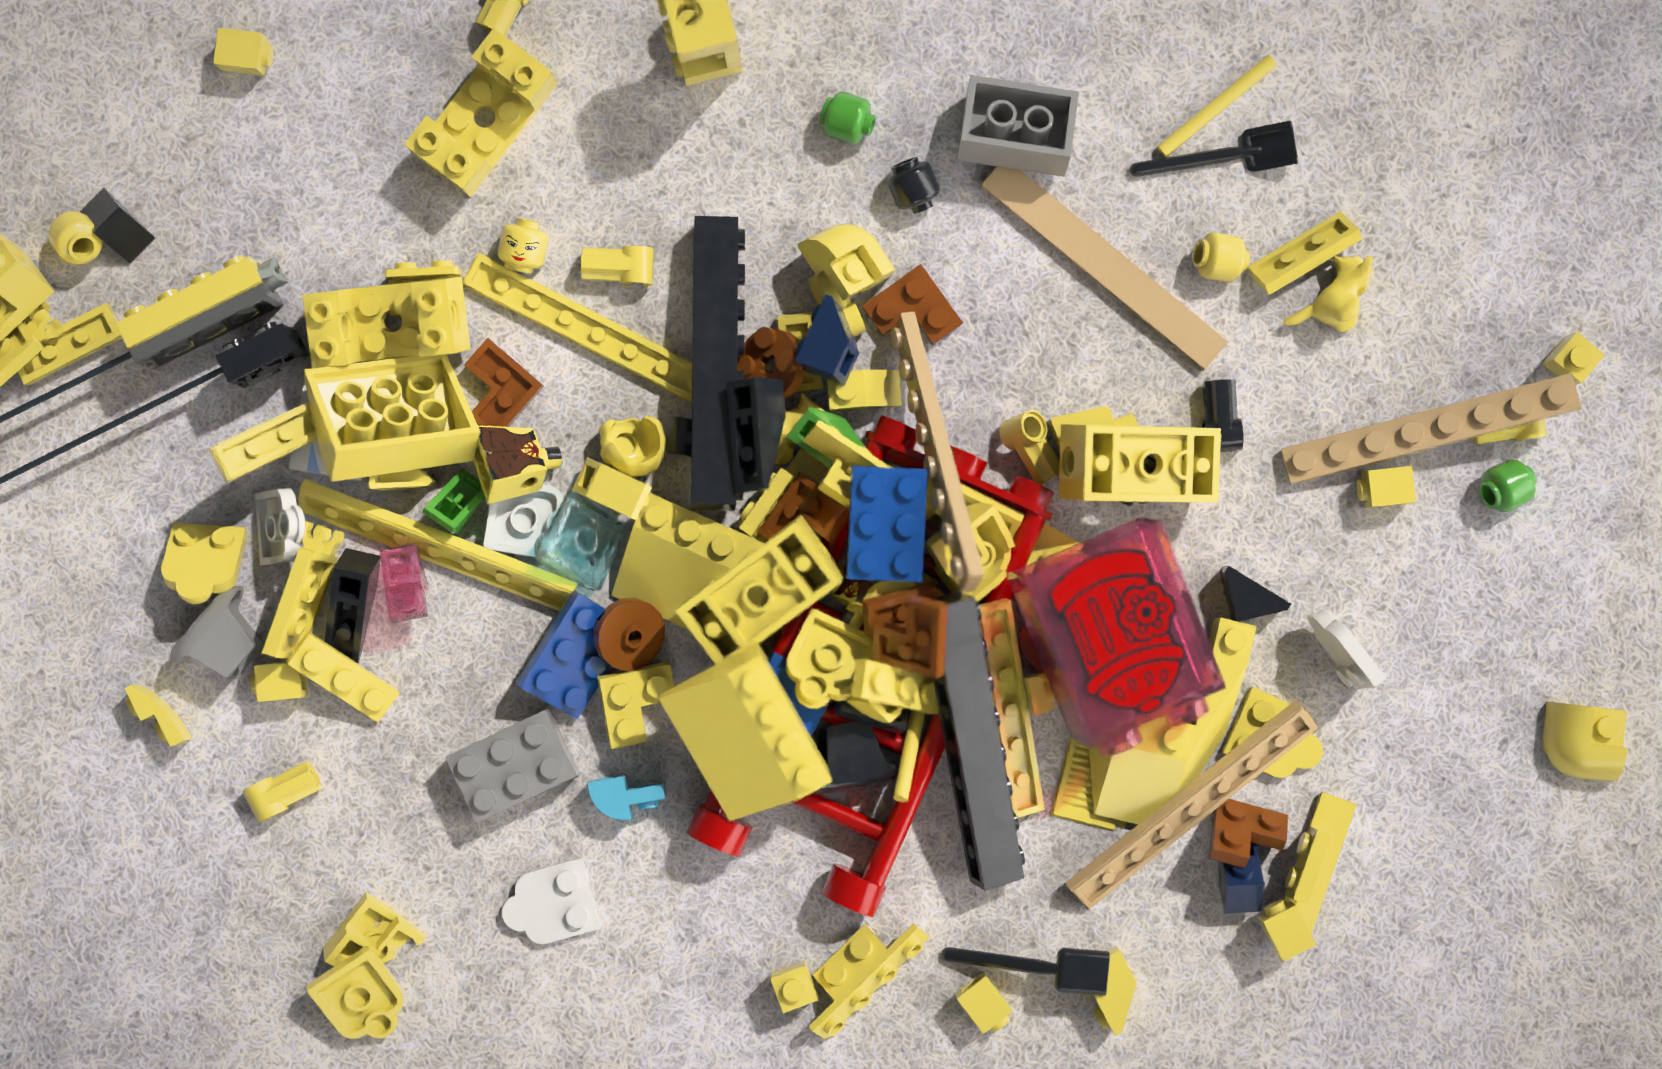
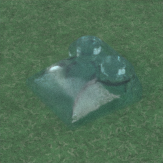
[534,490,627,591]

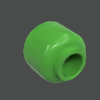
[820,92,876,145]
[1479,459,1537,512]

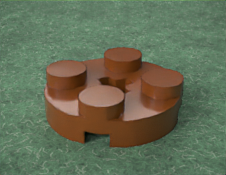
[737,327,805,399]

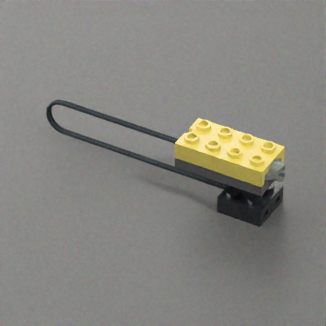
[0,256,310,484]

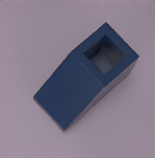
[795,294,859,386]
[1218,842,1265,914]

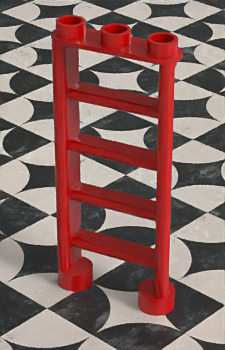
[686,415,1055,917]

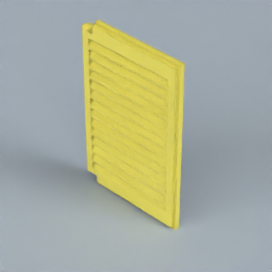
[1050,695,1127,832]

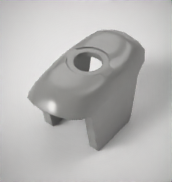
[169,586,265,677]

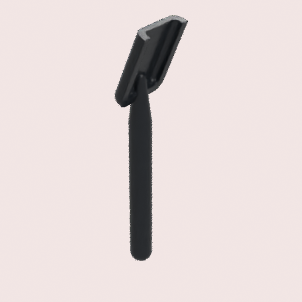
[1130,120,1298,177]
[941,947,1110,996]

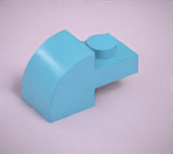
[587,774,667,820]

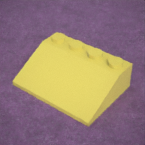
[303,354,480,482]
[611,493,769,630]
[658,643,832,821]

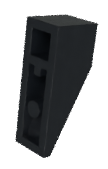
[726,377,786,493]
[324,548,381,664]

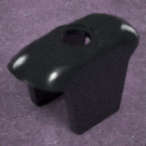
[811,721,900,795]

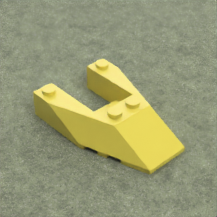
[1084,618,1257,825]

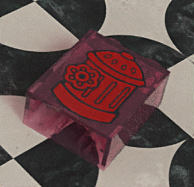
[1006,517,1227,756]

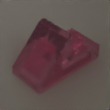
[380,543,429,623]

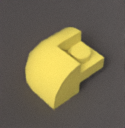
[797,223,895,301]
[924,502,1015,602]
[1543,701,1628,782]

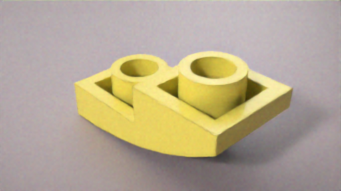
[1024,673,1056,715]
[124,684,192,747]

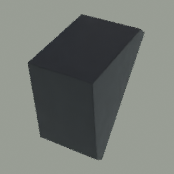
[80,188,156,264]
[1220,565,1291,622]

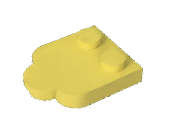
[161,523,247,604]
[786,608,873,709]
[1222,687,1323,778]
[306,944,404,1039]

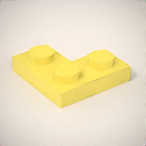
[597,661,674,749]

